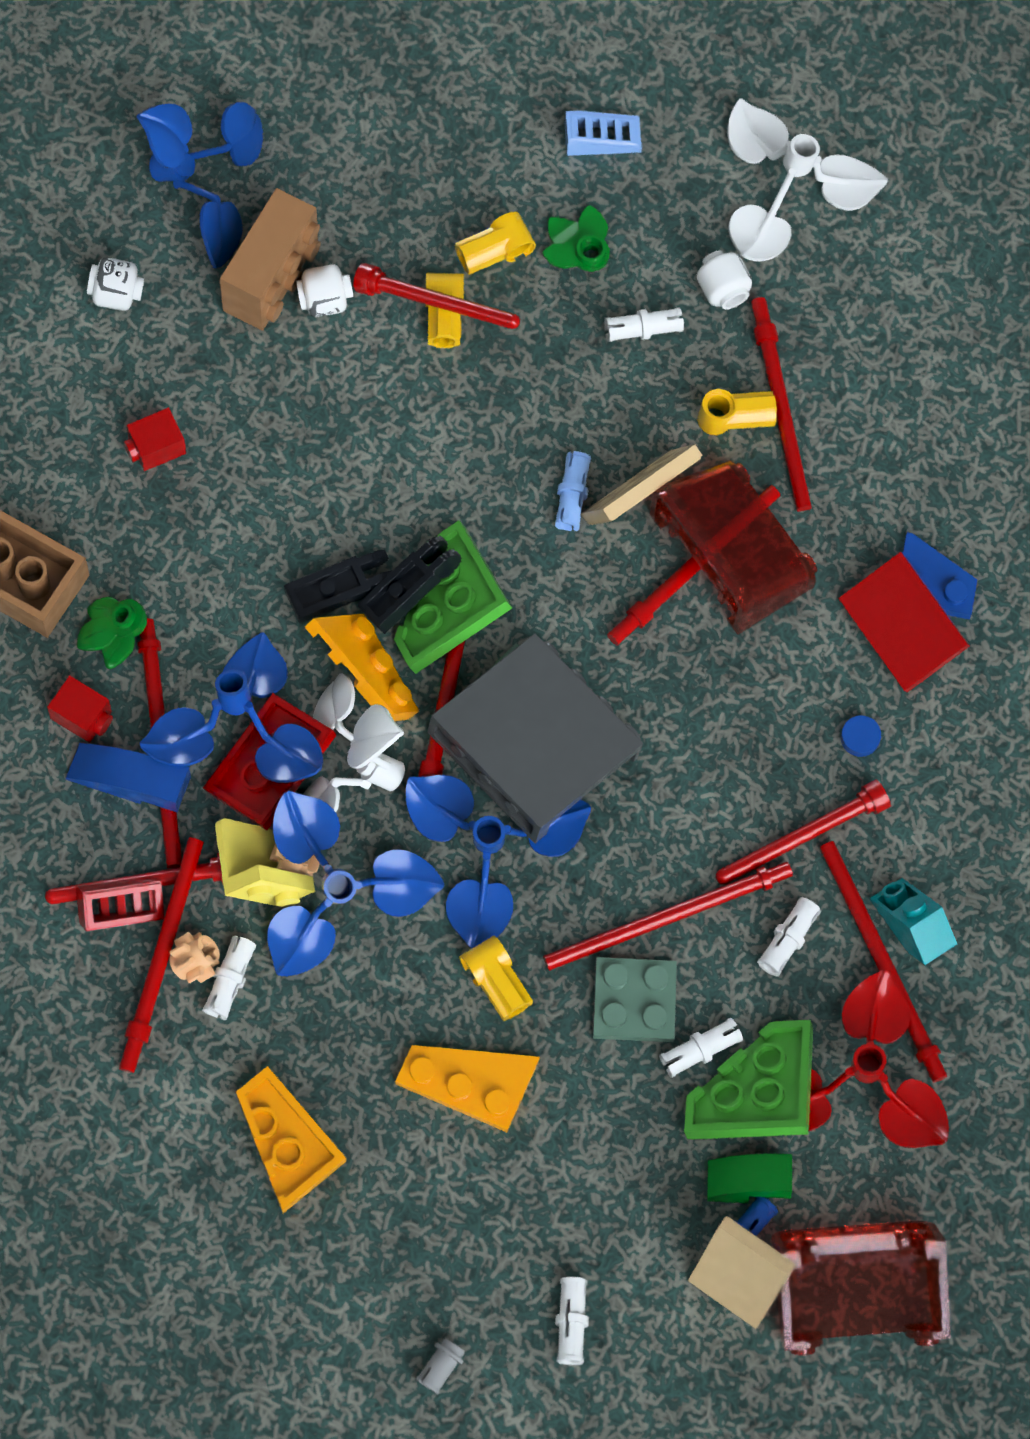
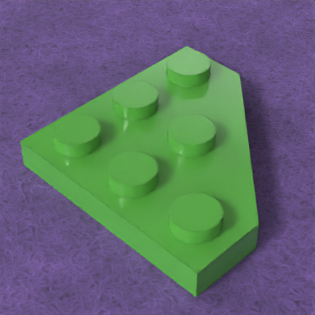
[394,520,512,674]
[684,1020,813,1140]

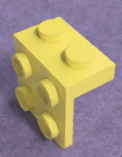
[215,818,315,907]

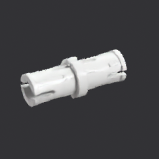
[604,307,684,342]
[757,897,821,976]
[203,936,256,1020]
[659,1018,743,1078]
[555,1277,589,1365]

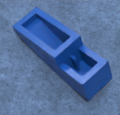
[66,743,191,812]

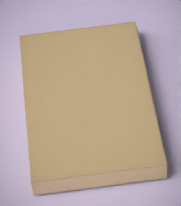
[581,444,703,525]
[688,1216,796,1329]

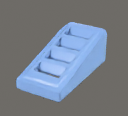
[565,111,642,156]

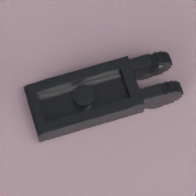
[358,535,462,634]
[284,549,392,624]

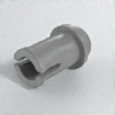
[415,1338,465,1395]

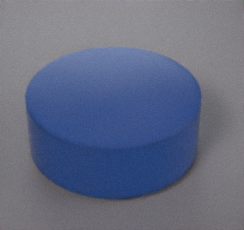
[841,715,881,757]

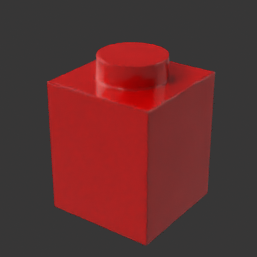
[123,407,186,471]
[47,675,113,743]

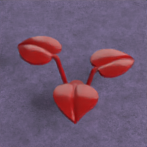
[809,970,949,1148]

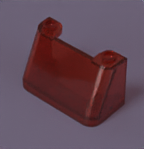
[650,460,818,635]
[771,1221,951,1355]

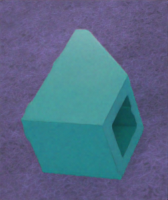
[870,878,957,965]

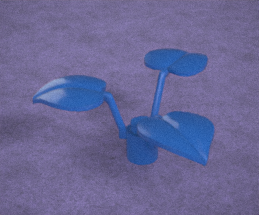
[136,102,263,269]
[139,632,323,783]
[406,775,591,948]
[267,791,444,976]

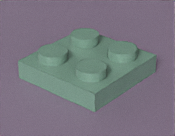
[593,957,677,1042]

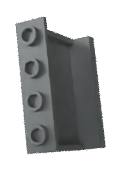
[427,634,643,844]

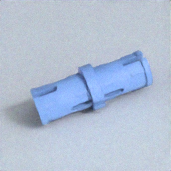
[555,451,591,531]

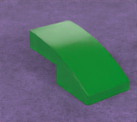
[707,1154,792,1203]

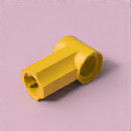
[455,212,536,275]
[425,273,464,348]
[698,389,777,435]
[459,936,533,1022]

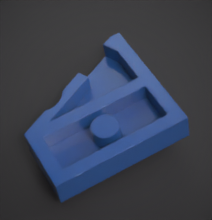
[902,532,977,619]

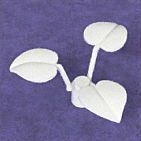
[727,98,888,261]
[303,673,405,812]

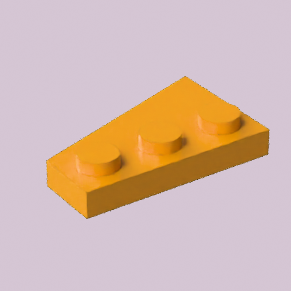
[304,613,419,721]
[395,1045,540,1132]
[236,1066,346,1214]

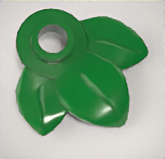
[542,205,610,272]
[77,597,147,670]

